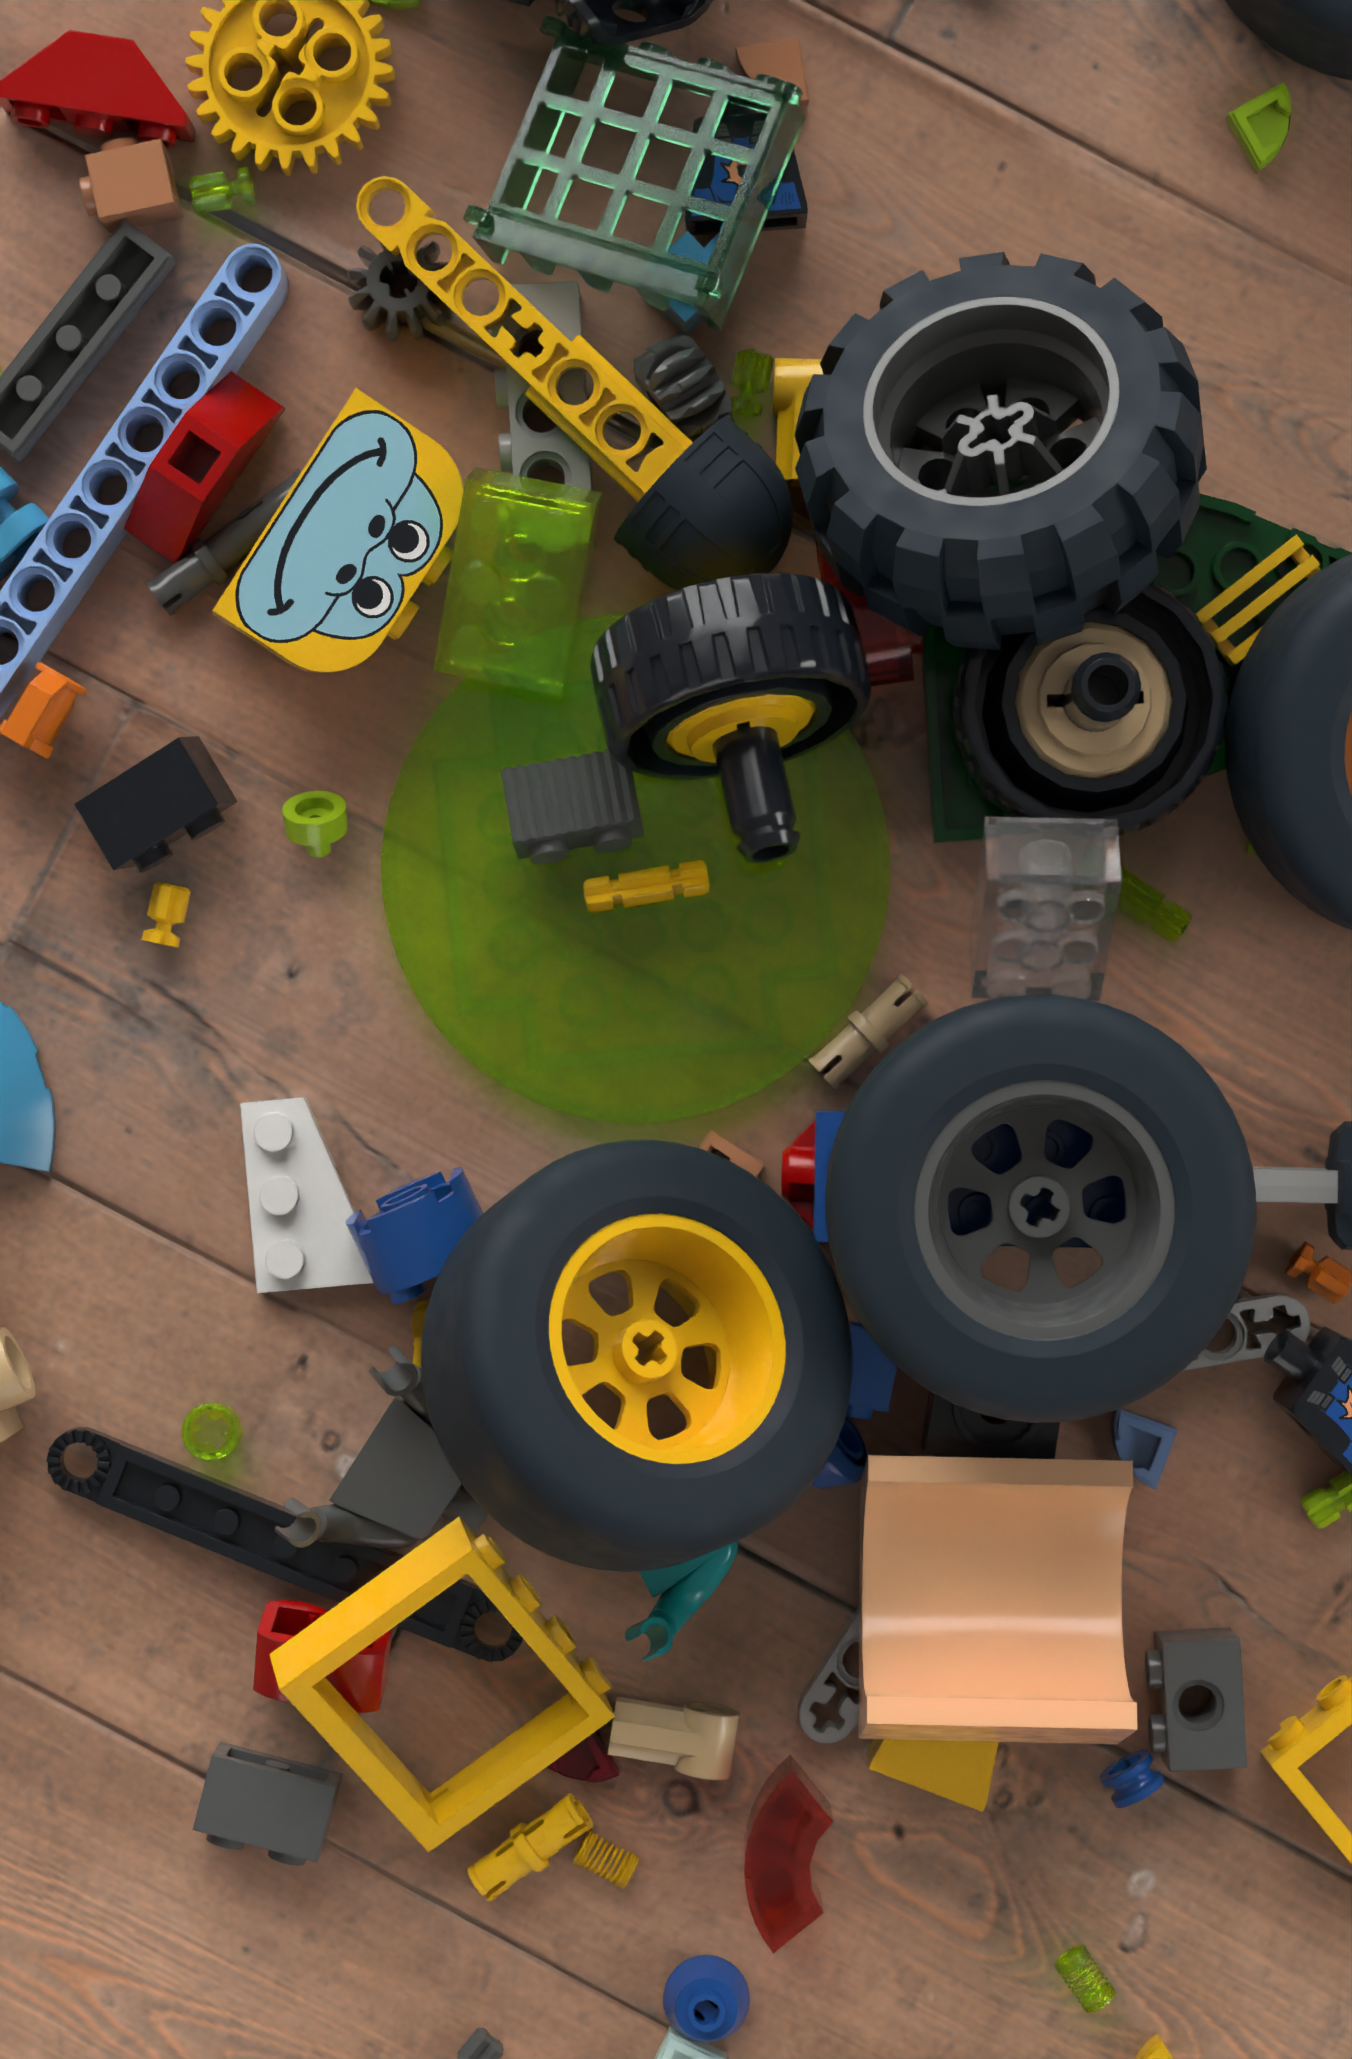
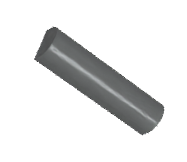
[0,219,178,463]

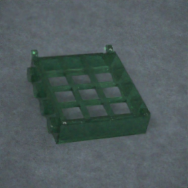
[463,16,806,331]

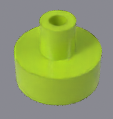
[282,791,348,857]

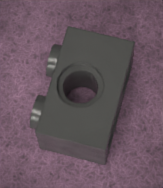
[1145,1627,1247,1772]

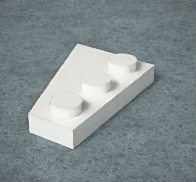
[240,1097,373,1293]

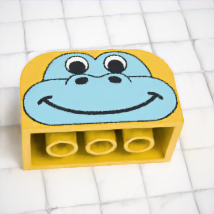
[212,388,464,673]

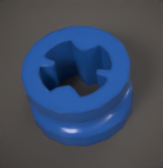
[1099,1750,1165,1808]

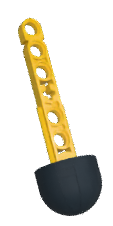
[356,176,793,590]

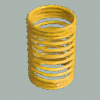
[573,1830,640,1890]

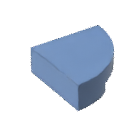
[1111,1408,1177,1490]

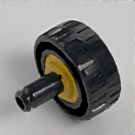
[590,573,871,863]

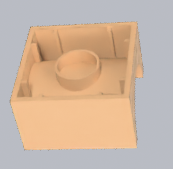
[859,1455,1138,1744]

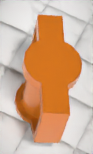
[0,662,87,759]

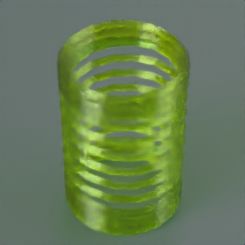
[1054,1945,1116,2014]

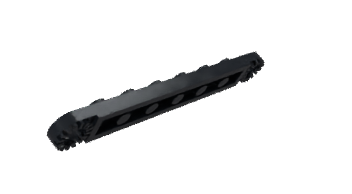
[46,1427,523,1663]

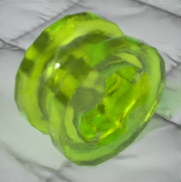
[181,1402,242,1460]

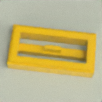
[1196,534,1321,667]

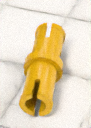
[467,1793,593,1902]

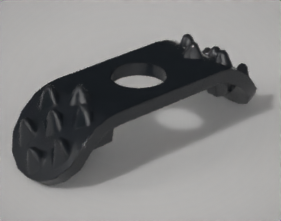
[554,0,713,47]

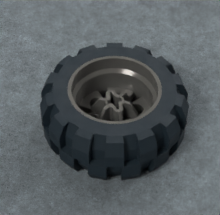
[794,252,1207,650]

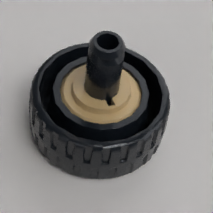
[953,584,1228,842]

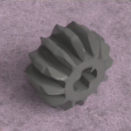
[347,241,449,342]
[634,333,732,442]

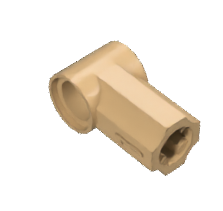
[608,1697,740,1780]

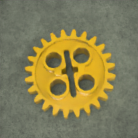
[185,0,395,176]

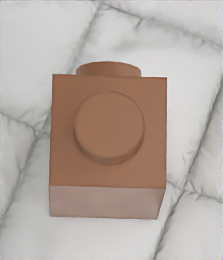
[80,138,184,233]

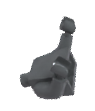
[274,1346,488,1548]

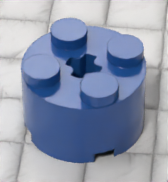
[345,1167,484,1305]

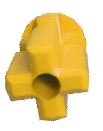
[141,882,191,948]

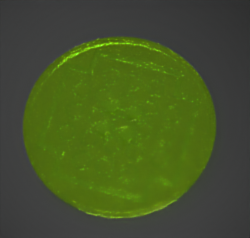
[381,614,890,1123]

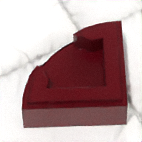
[547,1730,620,1783]

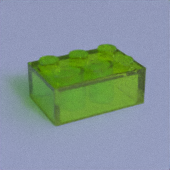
[433,467,603,696]

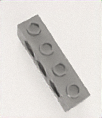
[490,280,597,552]

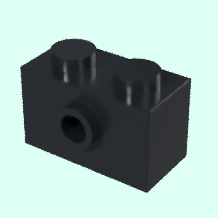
[74,736,238,873]

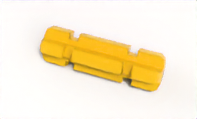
[583,860,710,913]

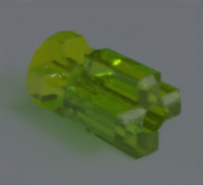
[189,166,256,214]
[730,349,774,418]

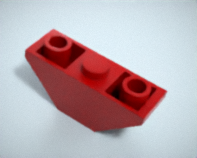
[0,30,196,148]
[124,371,285,563]

